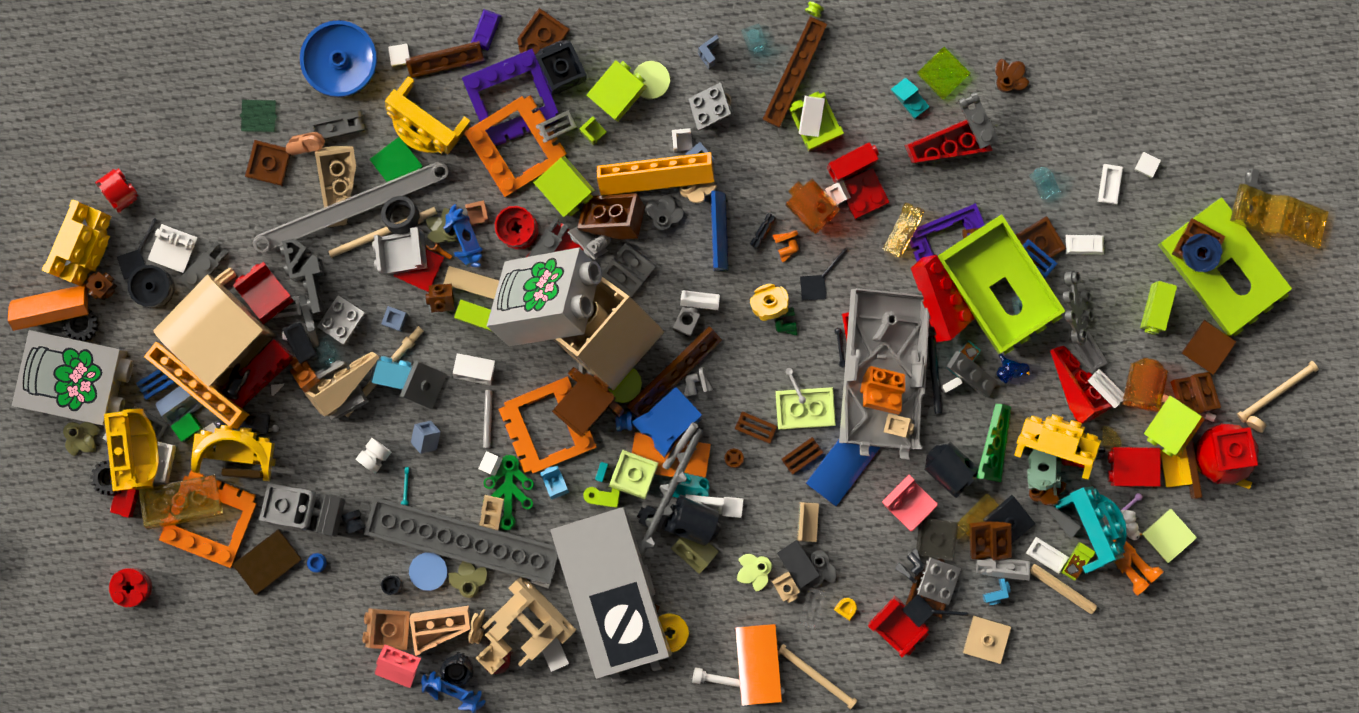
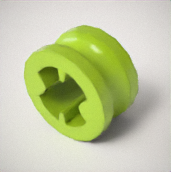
[805,2,824,18]

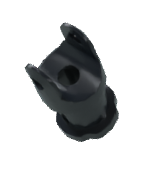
[222,363,251,400]

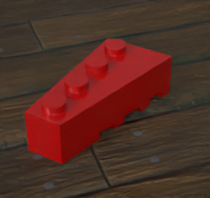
[911,255,975,342]
[222,340,294,408]

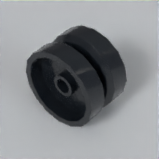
[127,265,175,309]

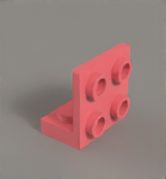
[882,475,938,532]
[375,645,421,688]

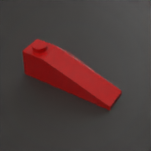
[1050,345,1113,424]

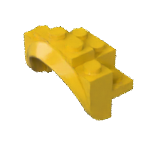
[42,200,112,287]
[104,409,159,492]
[1014,414,1101,479]
[191,425,276,482]

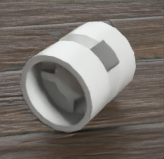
[356,438,392,474]

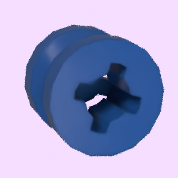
[616,412,633,432]

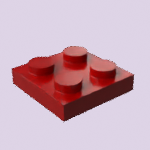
[844,168,889,219]

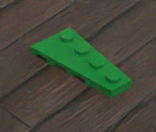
[977,404,1011,482]

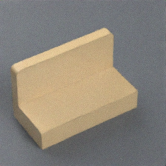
[797,502,819,542]

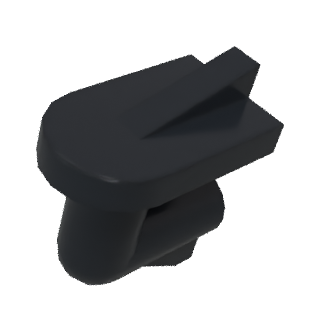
[895,549,925,584]

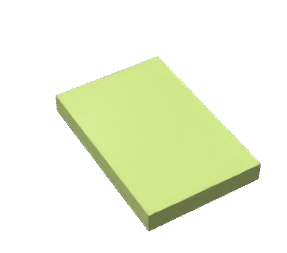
[775,387,836,430]

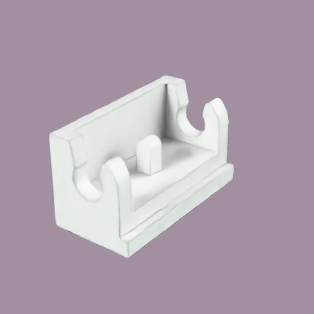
[453,353,495,385]
[154,442,177,483]

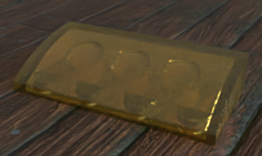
[139,474,223,530]

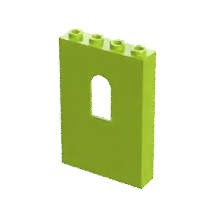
[1158,197,1292,336]
[938,214,1065,355]

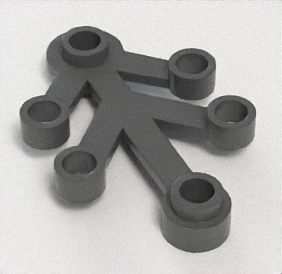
[1063,271,1094,345]

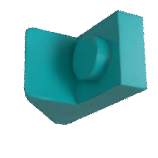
[891,78,929,119]

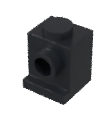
[637,505,667,532]

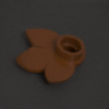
[995,59,1029,92]
[1029,482,1067,506]

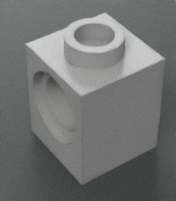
[673,306,700,336]

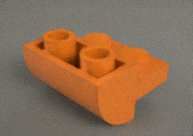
[860,366,905,415]

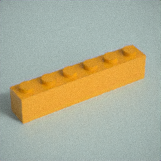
[597,152,714,196]
[144,342,249,429]

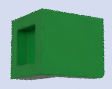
[171,413,203,442]

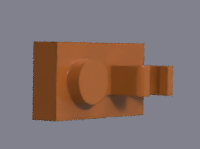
[289,357,320,393]

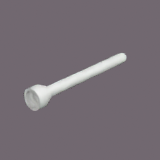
[692,667,785,695]

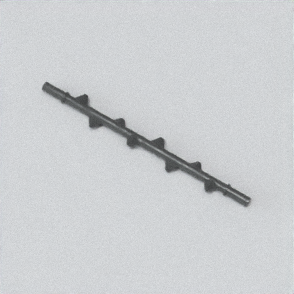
[639,428,704,558]

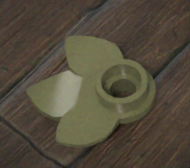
[426,208,458,243]
[63,422,100,456]
[449,561,487,598]

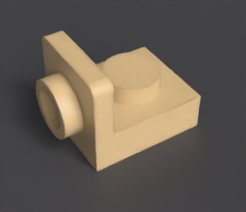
[884,413,915,438]

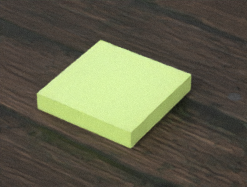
[609,450,658,499]
[1142,509,1197,563]

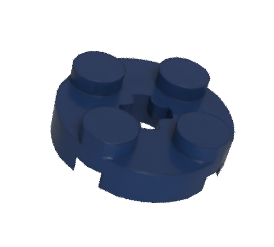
[1182,234,1222,272]

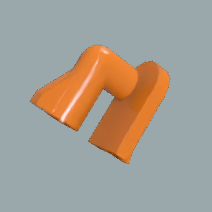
[773,230,799,262]

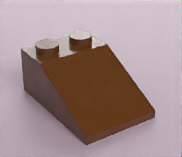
[577,194,645,239]

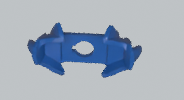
[443,204,482,268]
[421,671,486,713]

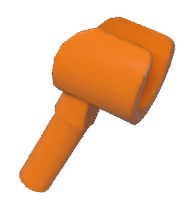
[426,243,452,260]

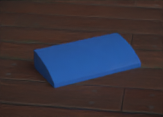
[711,191,729,271]
[805,439,880,506]

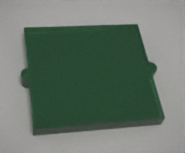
[240,100,277,132]

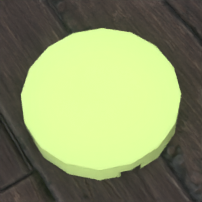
[633,61,670,99]

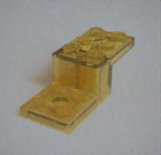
[1230,184,1329,249]

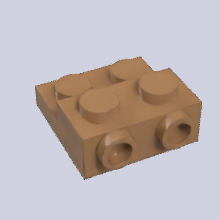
[362,608,410,650]

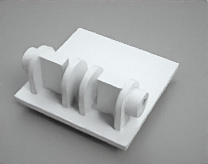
[148,224,197,273]

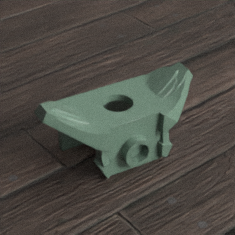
[1027,449,1061,495]

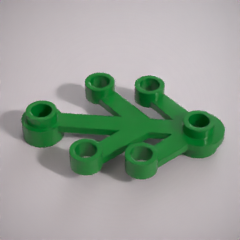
[483,455,534,530]

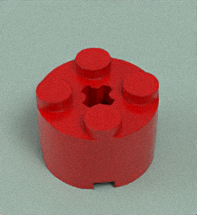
[95,168,138,213]
[109,568,152,607]

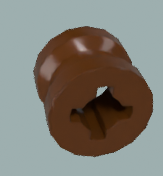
[724,448,744,468]

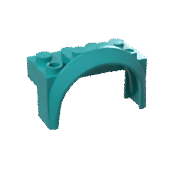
[1055,486,1127,574]

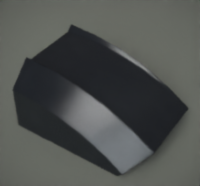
[535,40,587,95]

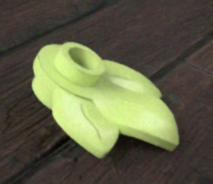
[737,554,772,591]

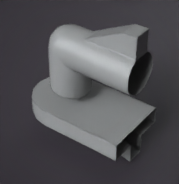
[684,367,713,397]

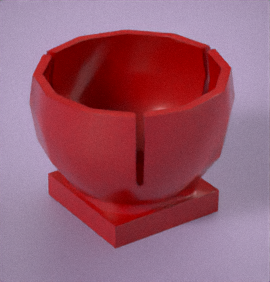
[1196,424,1259,485]

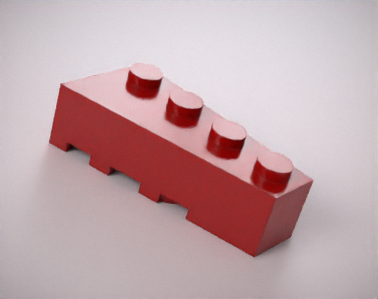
[904,119,993,163]

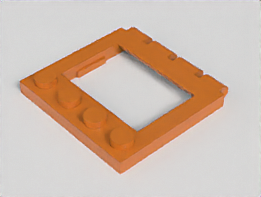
[464,95,567,197]
[498,376,597,474]
[159,470,257,568]

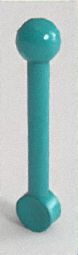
[401,467,409,506]

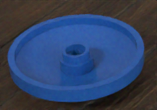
[300,20,377,97]

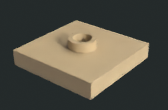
[963,616,1011,664]

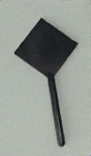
[117,218,157,280]
[800,248,847,301]
[902,594,969,628]

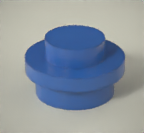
[307,553,327,573]

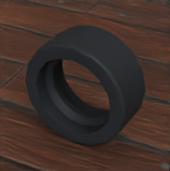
[381,196,420,234]

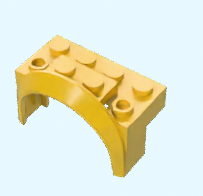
[385,76,470,155]

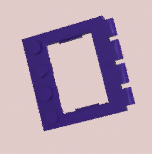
[462,49,558,147]
[906,203,985,262]

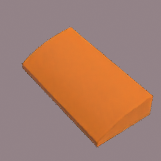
[8,284,88,331]
[735,624,782,705]

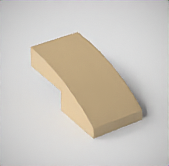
[480,495,504,530]

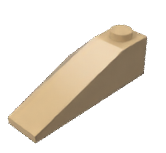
[315,146,356,228]
[303,352,379,416]

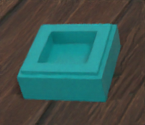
[595,462,608,482]

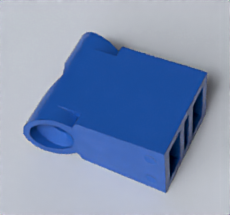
[632,387,702,458]

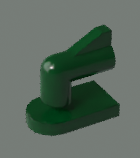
[775,306,797,335]

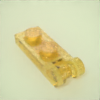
[883,202,924,258]

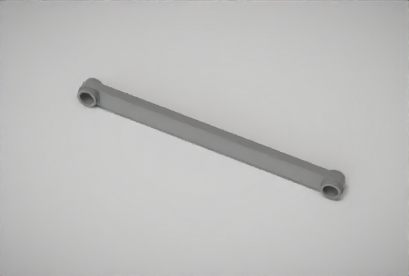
[253,162,449,252]

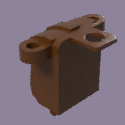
[552,367,625,437]

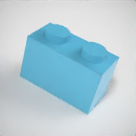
[371,356,412,389]

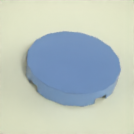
[409,552,448,591]

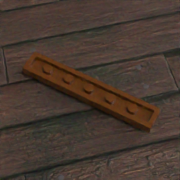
[762,16,827,128]
[627,326,722,418]

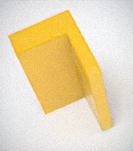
[1160,448,1192,488]

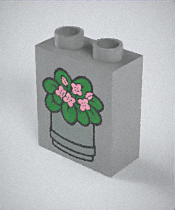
[487,247,602,346]
[12,330,133,426]

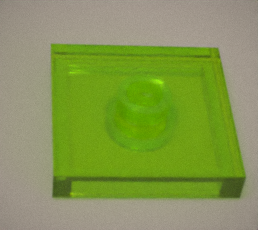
[916,46,971,100]

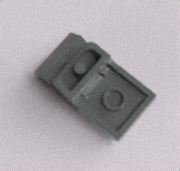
[280,239,325,316]
[259,483,346,537]

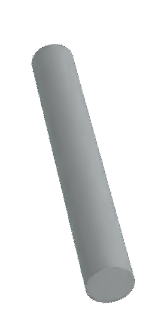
[483,390,493,448]
[662,422,698,470]

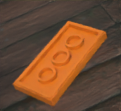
[632,432,711,478]

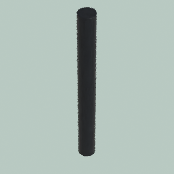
[928,337,942,414]

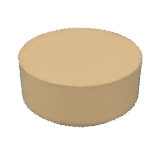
[1246,416,1266,433]

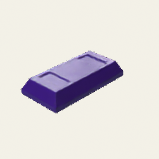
[471,9,502,51]

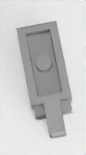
[976,558,1030,581]

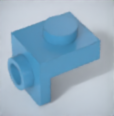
[540,466,569,500]
[982,578,1011,605]

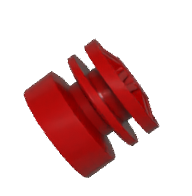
[494,206,539,250]

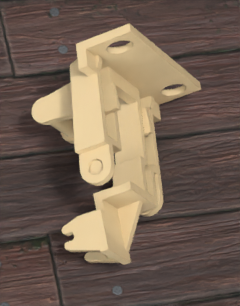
[476,577,576,675]

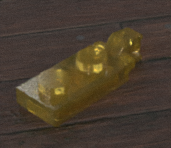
[953,493,999,539]

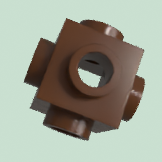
[86,271,117,300]
[426,283,454,313]

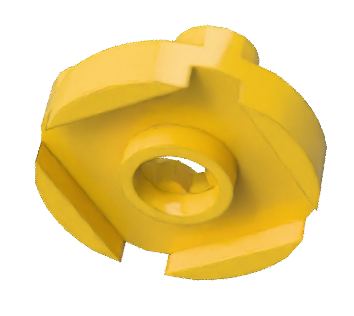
[750,284,789,321]
[659,613,689,652]

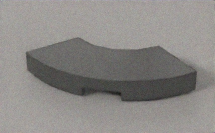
[299,295,320,347]

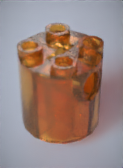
[785,178,841,235]
[1122,358,1169,412]

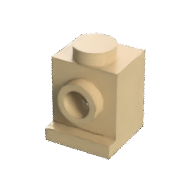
[772,572,800,603]

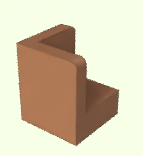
[465,200,490,226]

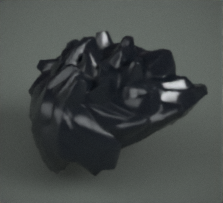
[440,652,474,687]

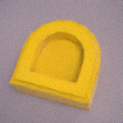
[834,598,857,621]

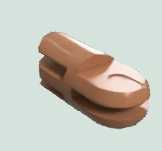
[286,132,325,155]

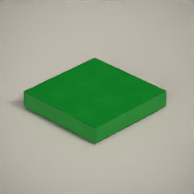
[369,137,423,182]

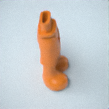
[1110,536,1164,596]

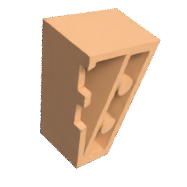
[410,606,471,656]

